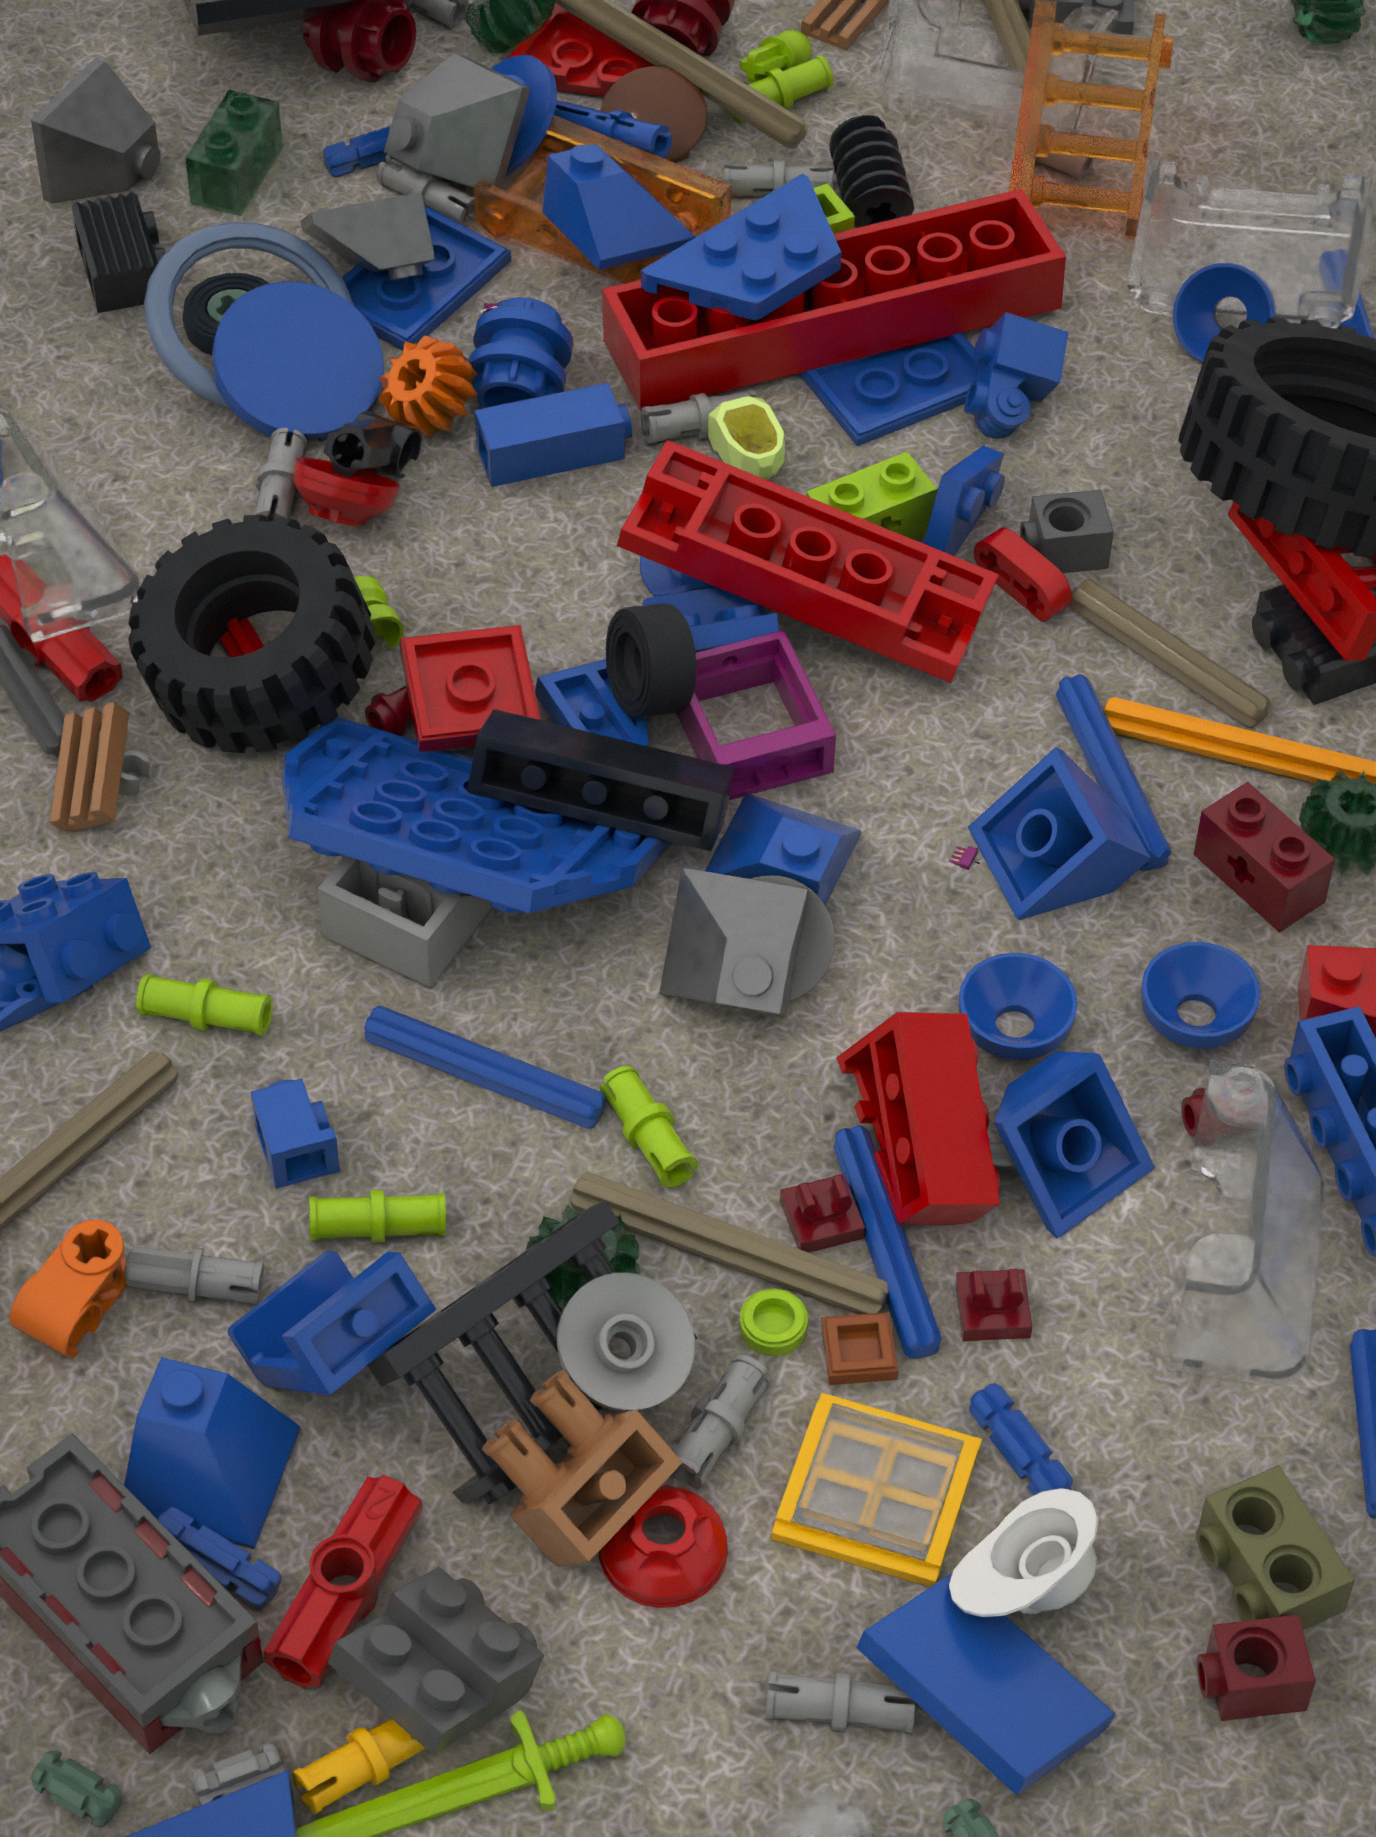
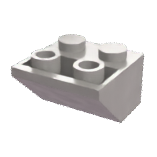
[318,856,492,988]

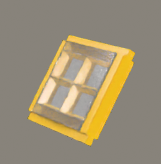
[771,1392,982,1587]

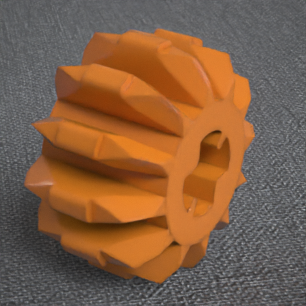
[378,335,478,438]

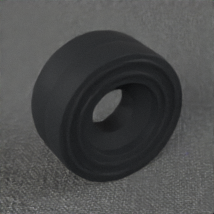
[606,603,697,718]

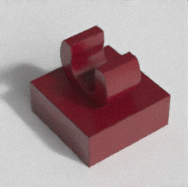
[780,1174,865,1253]
[955,1269,1032,1341]

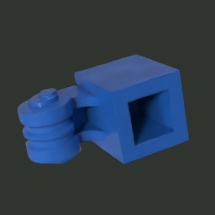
[964,312,1069,438]

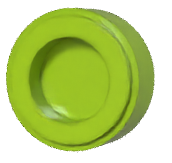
[739,1289,808,1356]

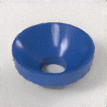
[1173,263,1276,362]
[1141,942,1261,1048]
[958,953,1078,1060]

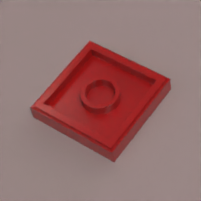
[399,625,541,752]

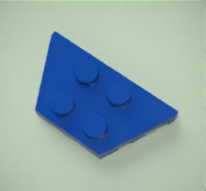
[641,173,841,321]

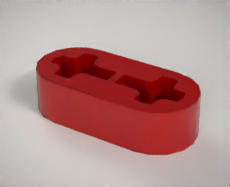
[974,527,1072,622]

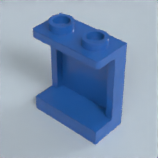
[227,1251,437,1395]

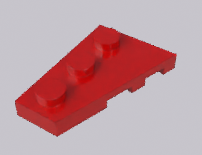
[507,3,655,97]

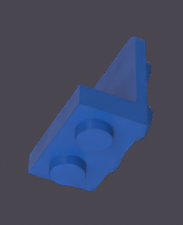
[0,872,151,1003]

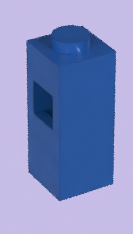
[475,383,632,487]

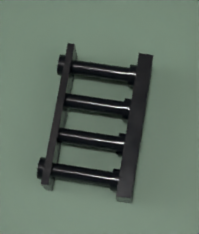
[367,1200,697,1504]

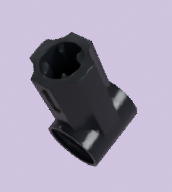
[324,410,422,478]

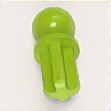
[739,30,812,83]

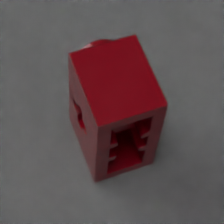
[1193,781,1335,933]

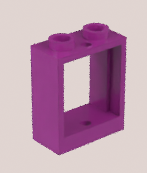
[676,630,836,800]

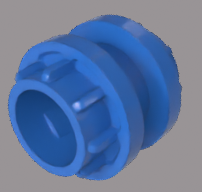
[468,297,574,408]

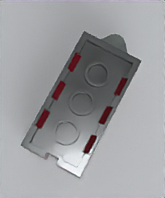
[0,1433,264,1755]

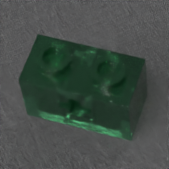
[185,89,283,216]

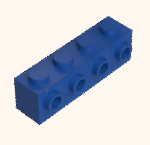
[1284,1006,1376,1257]

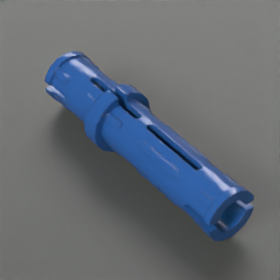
[548,100,672,161]

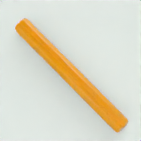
[1104,697,1376,799]

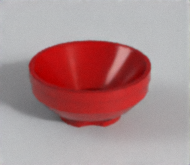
[293,457,400,527]
[599,1486,728,1608]

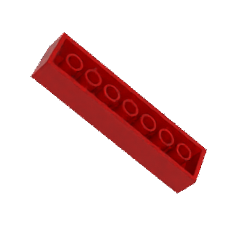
[602,189,1066,412]

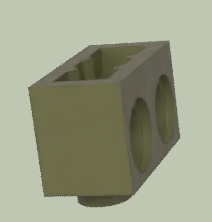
[1196,1465,1355,1630]

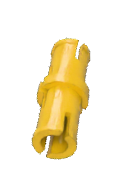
[291,1718,426,1815]

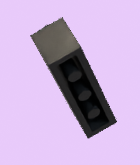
[467,709,735,852]

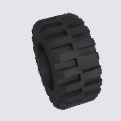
[128,515,375,753]

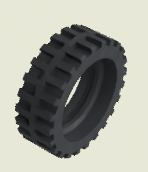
[1178,317,1376,558]

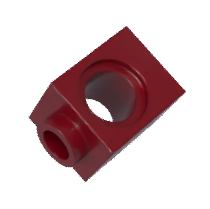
[1197,1615,1316,1721]

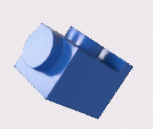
[250,1078,340,1189]

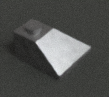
[384,53,531,194]
[31,57,161,203]
[300,192,435,281]
[659,867,809,1016]

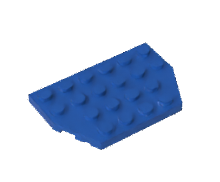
[282,717,672,913]

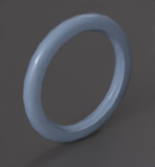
[144,222,354,409]

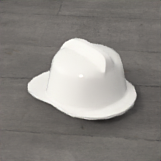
[949,1488,1099,1617]

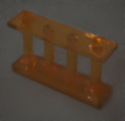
[1008,0,1174,238]
[474,115,731,284]

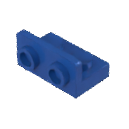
[642,587,780,651]

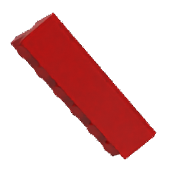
[617,440,999,683]

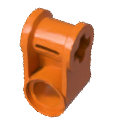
[9,1219,127,1358]

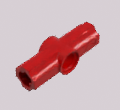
[0,554,123,702]
[263,1474,422,1689]

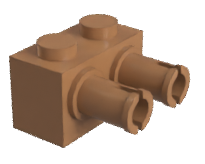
[482,1370,683,1567]

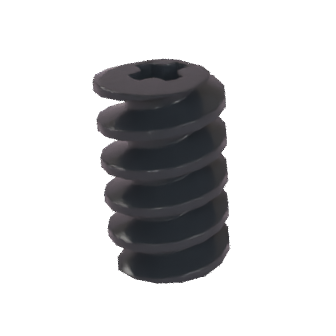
[829,115,915,228]

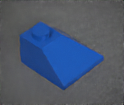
[542,144,696,270]
[968,747,1151,920]
[705,793,861,906]
[994,1051,1155,1238]
[124,1357,300,1549]

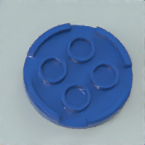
[212,281,384,442]

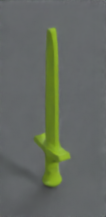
[297,1710,626,1837]

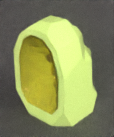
[708,396,785,480]

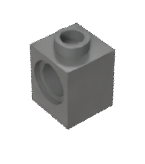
[1020,489,1114,573]

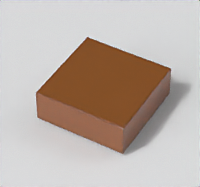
[821,1312,898,1385]

